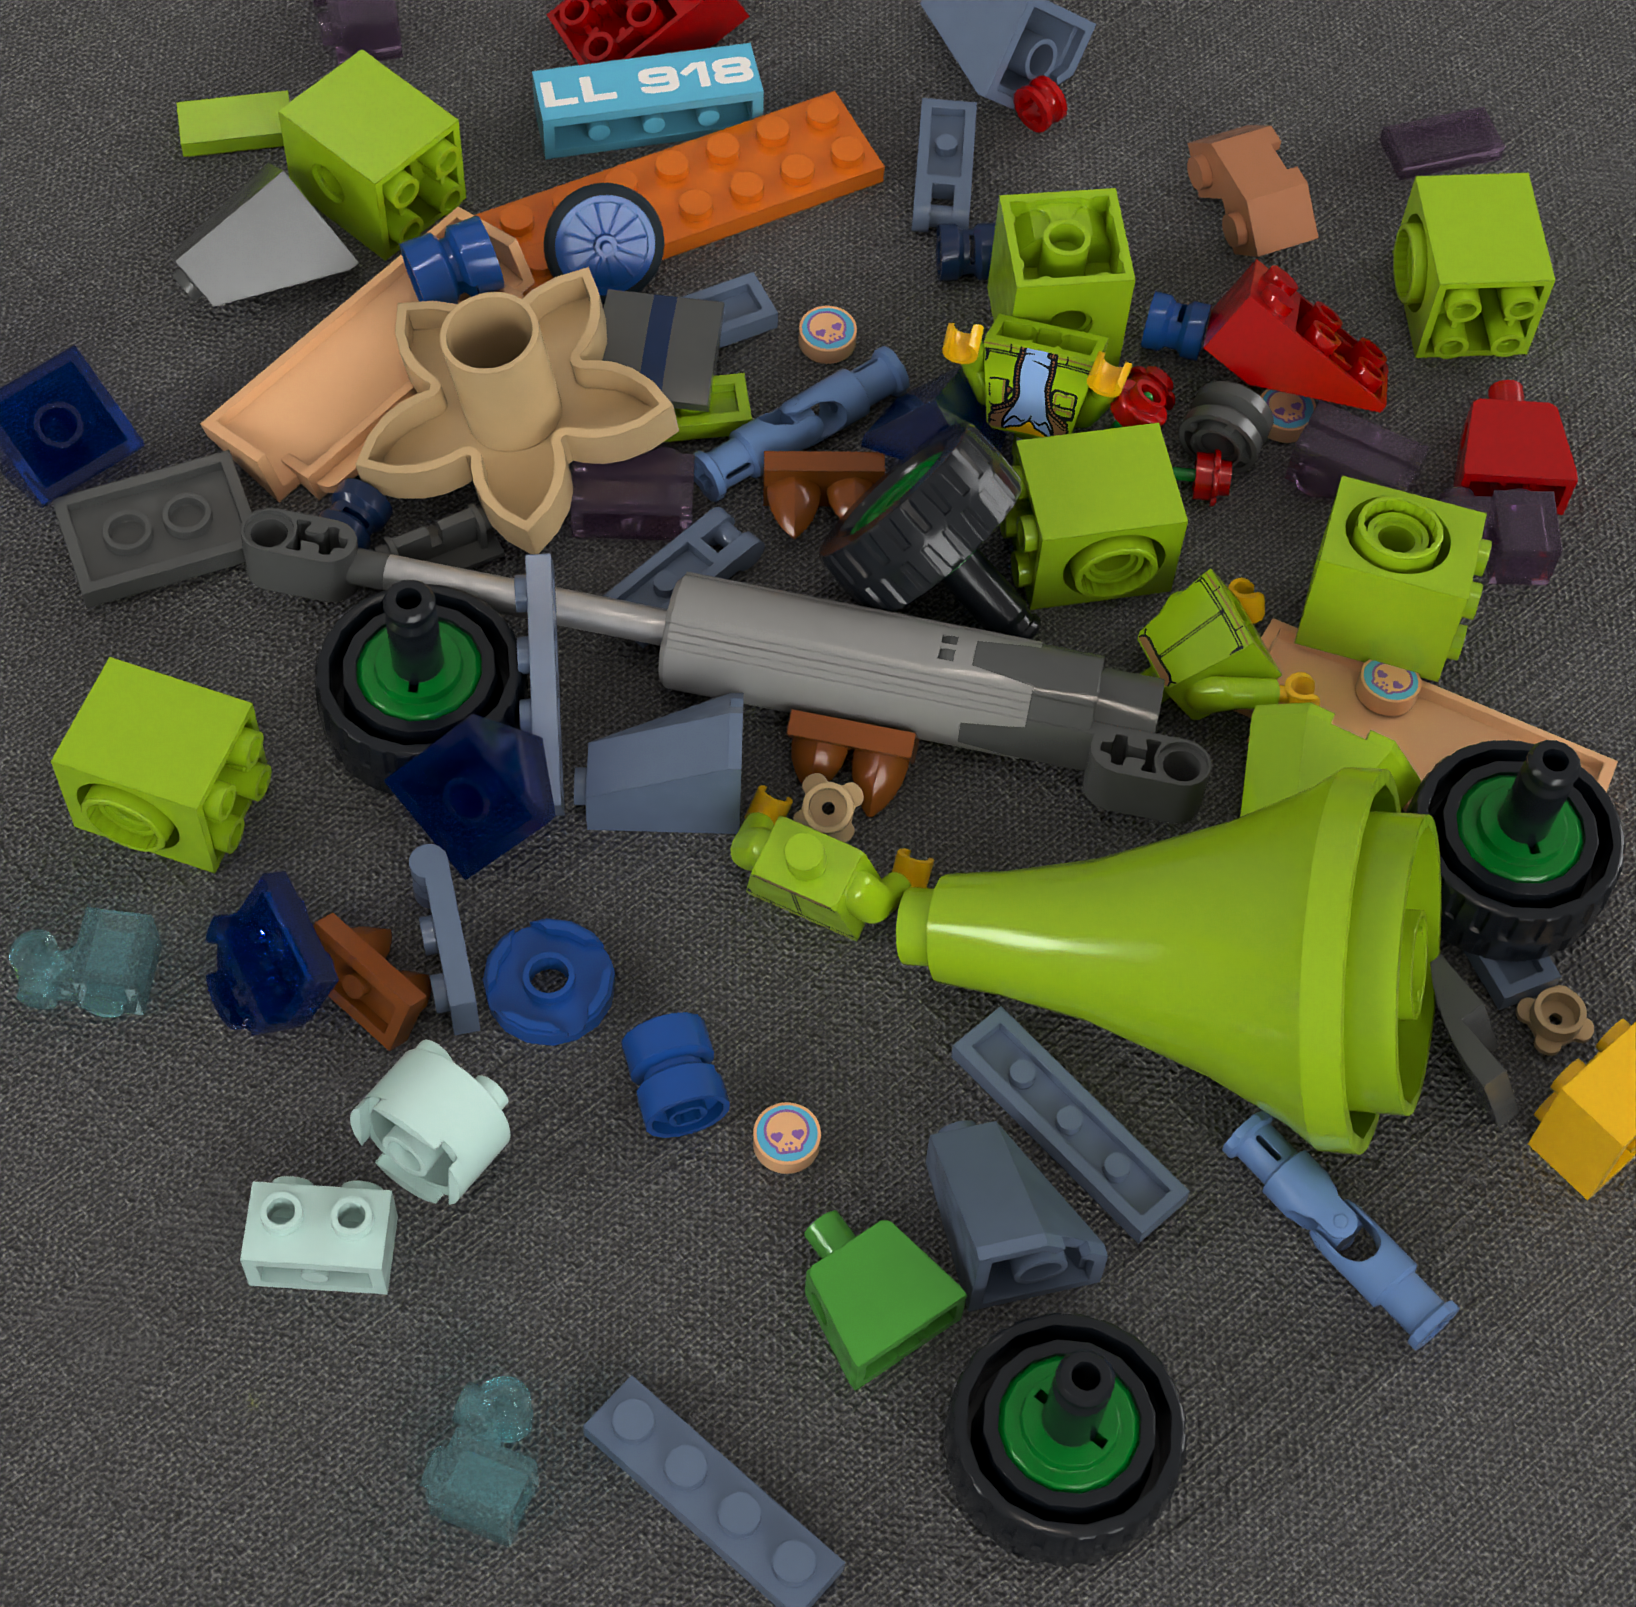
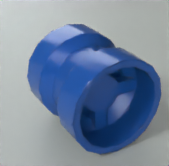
[1141,291,1212,361]

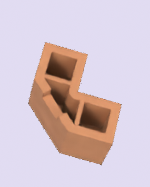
[1187,125,1319,257]

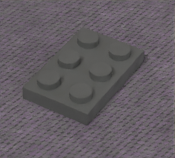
[52,450,252,608]

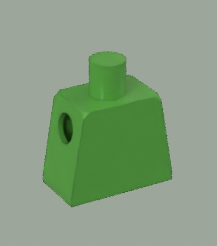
[804,1210,967,1391]

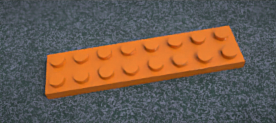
[427,91,885,297]

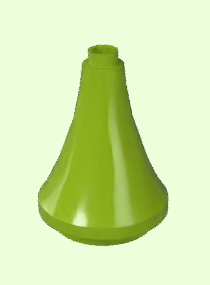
[896,767,1441,1155]

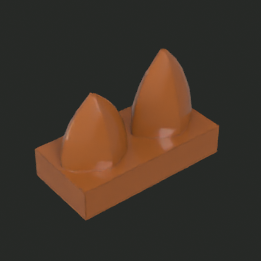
[763,451,885,539]
[786,709,920,817]
[296,913,431,1051]

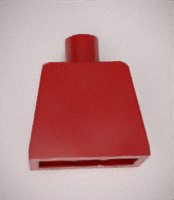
[1451,380,1578,515]

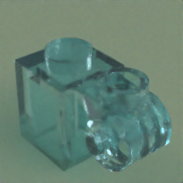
[9,907,162,1018]
[421,1376,540,1547]

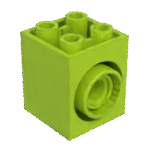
[278,49,466,261]
[1392,173,1555,359]
[987,188,1136,367]
[999,423,1188,610]
[1294,475,1492,682]
[51,657,272,874]

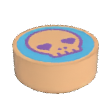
[799,306,857,364]
[1261,389,1317,443]
[1355,659,1421,716]
[753,1102,821,1174]

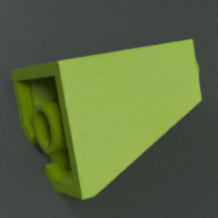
[1240,703,1421,817]

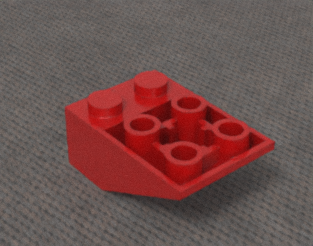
[546,0,750,65]
[1203,259,1389,413]

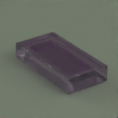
[1379,106,1505,180]

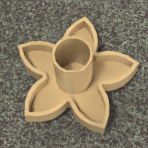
[355,267,679,554]

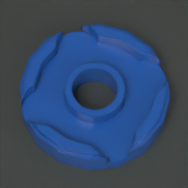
[483,918,615,1046]

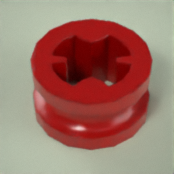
[1013,75,1067,133]

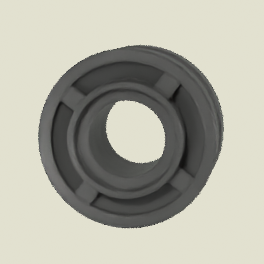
[1179,381,1274,473]

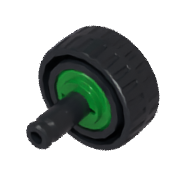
[819,422,1041,639]
[314,580,528,799]
[1406,740,1625,962]
[944,1313,1187,1567]

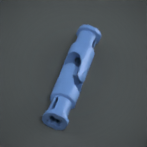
[688,346,910,502]
[1222,1110,1460,1351]

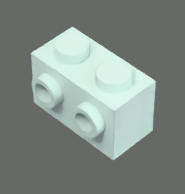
[240,1176,398,1295]

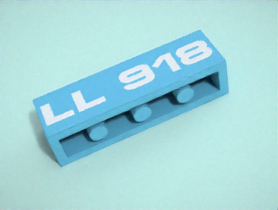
[532,43,764,159]

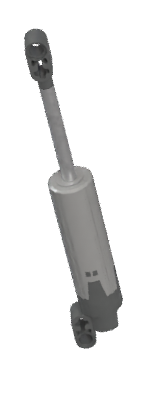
[240,508,1212,823]

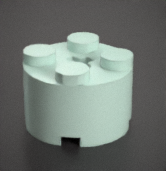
[350,1039,511,1205]

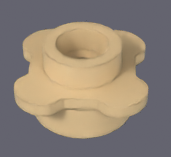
[793,773,864,843]
[1516,985,1594,1056]

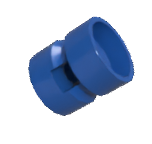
[399,215,505,304]
[621,1012,730,1138]

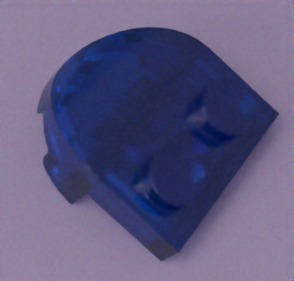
[206,871,339,1036]

